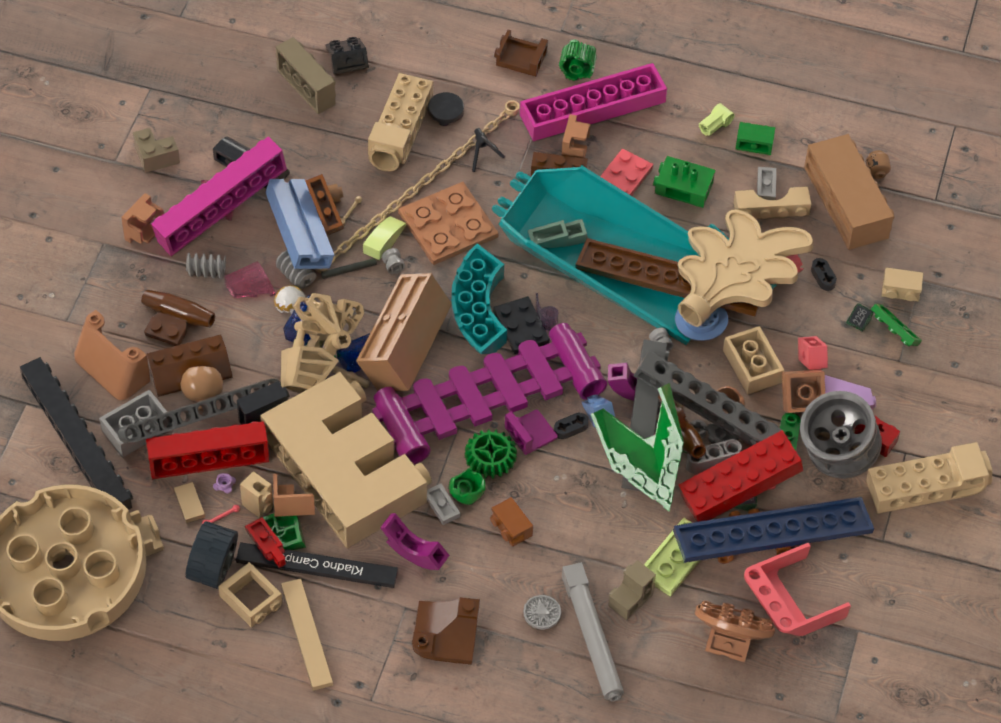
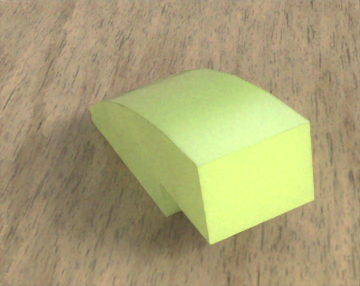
[363,216,406,260]

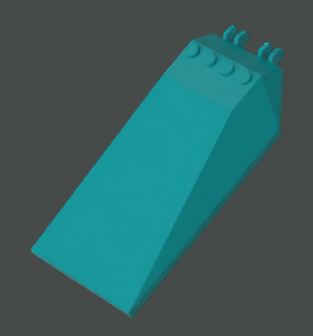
[492,165,700,345]

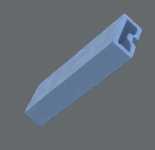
[265,179,334,269]

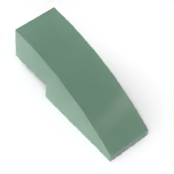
[528,219,588,248]

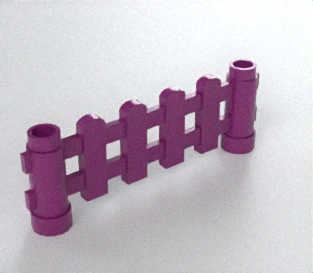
[372,323,607,465]

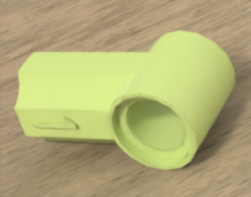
[699,103,735,136]

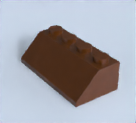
[147,334,233,397]

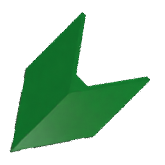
[591,383,684,512]

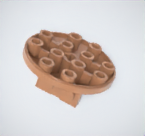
[695,601,775,662]

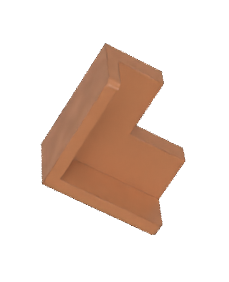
[273,474,315,517]

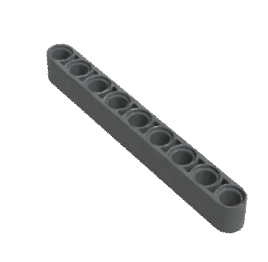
[118,378,281,443]

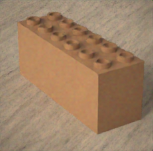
[804,134,895,250]
[356,273,452,391]

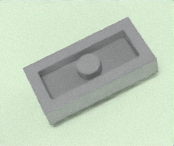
[757,167,776,200]
[427,484,460,525]

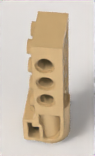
[368,73,433,172]
[866,442,992,514]

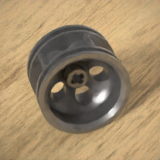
[800,391,882,479]

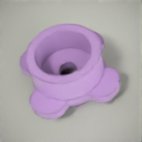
[213,473,236,494]

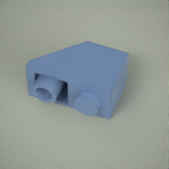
[582,395,615,428]

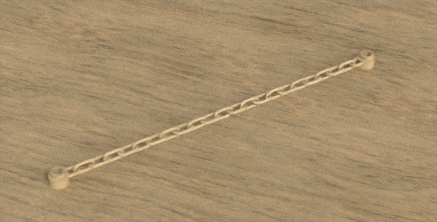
[315,100,519,273]

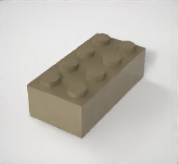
[276,37,336,114]

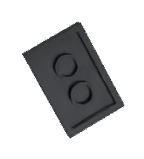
[493,296,550,355]

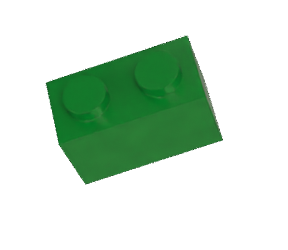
[735,122,776,155]

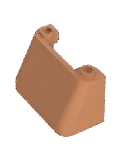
[74,310,151,400]

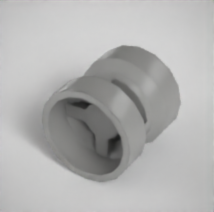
[382,248,405,274]
[649,328,674,351]

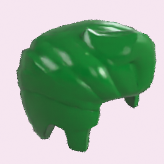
[448,468,486,505]

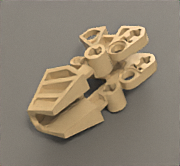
[281,293,364,393]

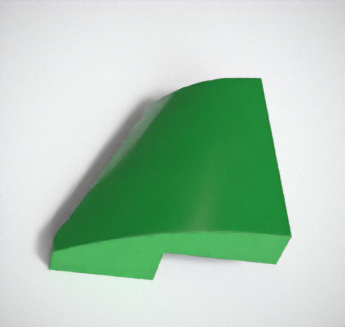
[263,513,306,550]

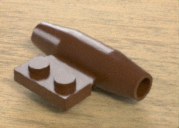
[141,290,216,346]
[658,396,706,458]

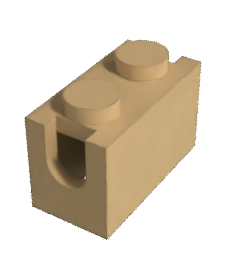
[882,268,923,302]
[240,471,273,518]

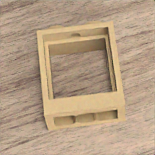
[218,562,282,628]

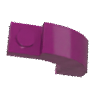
[608,363,673,401]
[380,513,450,570]

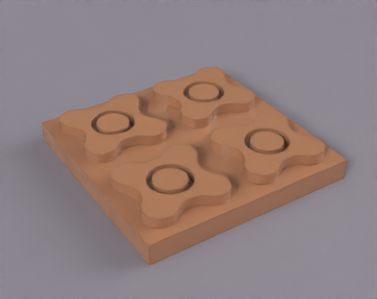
[398,182,499,265]

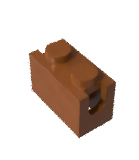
[490,497,533,547]

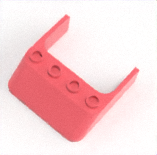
[744,543,851,636]

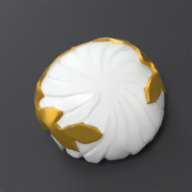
[274,285,306,314]

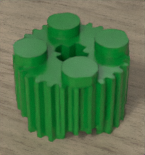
[558,39,597,81]

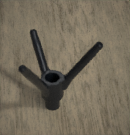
[472,128,505,172]

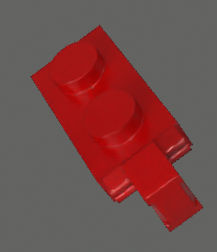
[245,517,286,568]

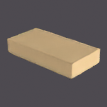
[174,482,205,523]

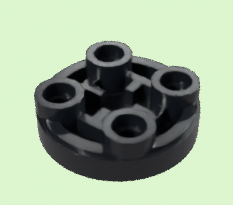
[428,92,464,126]

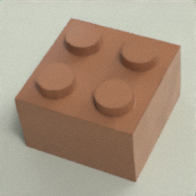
[781,370,825,413]

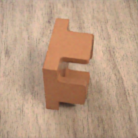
[562,114,591,158]
[121,193,164,244]

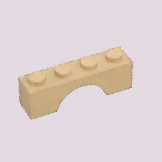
[733,187,811,219]

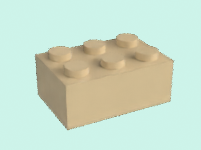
[723,326,784,395]

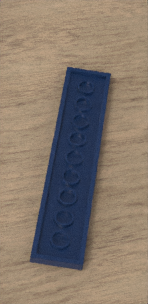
[673,497,874,563]

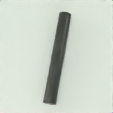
[321,258,377,279]

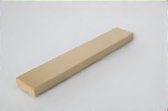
[281,579,333,691]

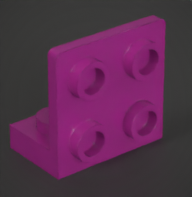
[504,409,558,455]

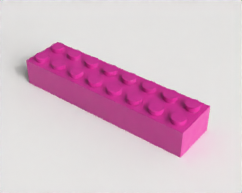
[520,63,667,141]
[151,136,287,256]

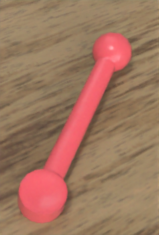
[202,505,240,524]

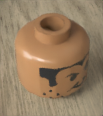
[866,150,891,179]

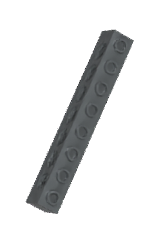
[633,351,782,446]

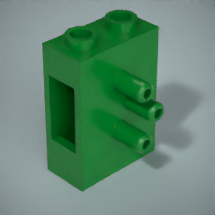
[653,156,716,208]

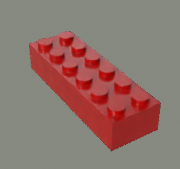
[146,421,269,480]
[678,430,803,522]

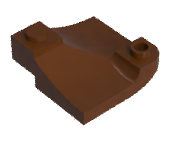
[412,597,480,665]

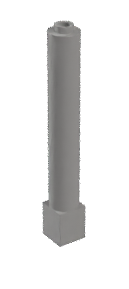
[562,562,624,702]

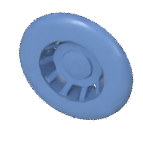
[675,307,728,341]

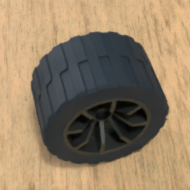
[185,521,238,589]

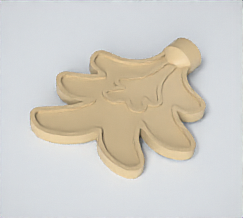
[678,210,813,327]

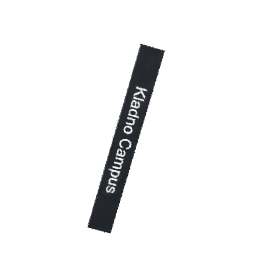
[236,542,398,588]

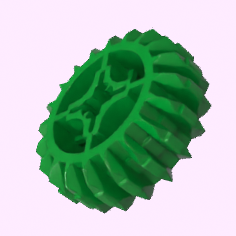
[464,428,517,479]

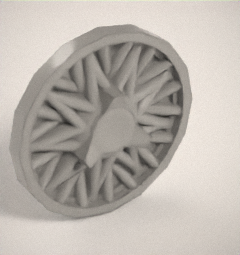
[523,595,561,630]

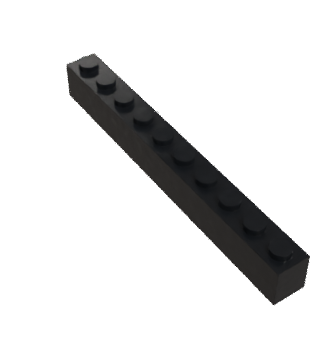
[20,357,133,510]

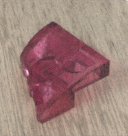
[224,261,276,298]

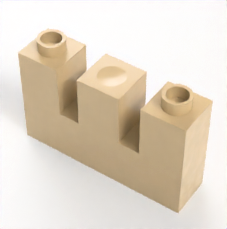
[260,372,432,548]

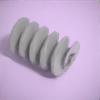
[276,250,316,289]
[186,253,226,279]

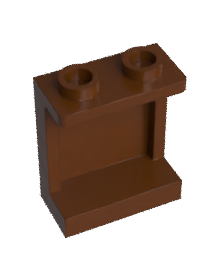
[494,29,548,77]

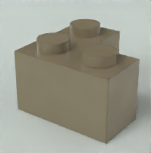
[133,128,180,173]
[608,560,656,620]

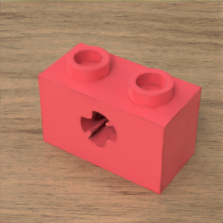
[798,336,828,370]

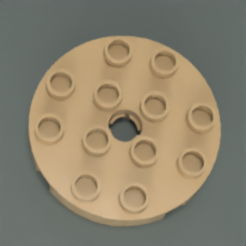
[0,485,146,641]

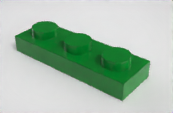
[871,304,922,347]

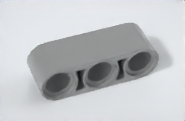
[686,439,742,474]

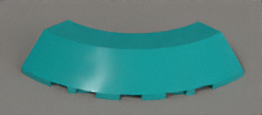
[451,244,507,354]

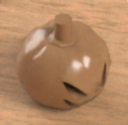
[180,366,224,411]

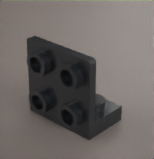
[325,37,369,74]

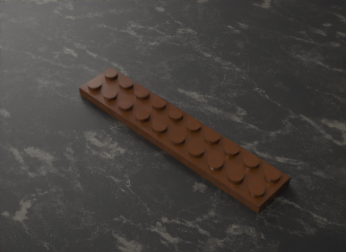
[575,238,759,317]

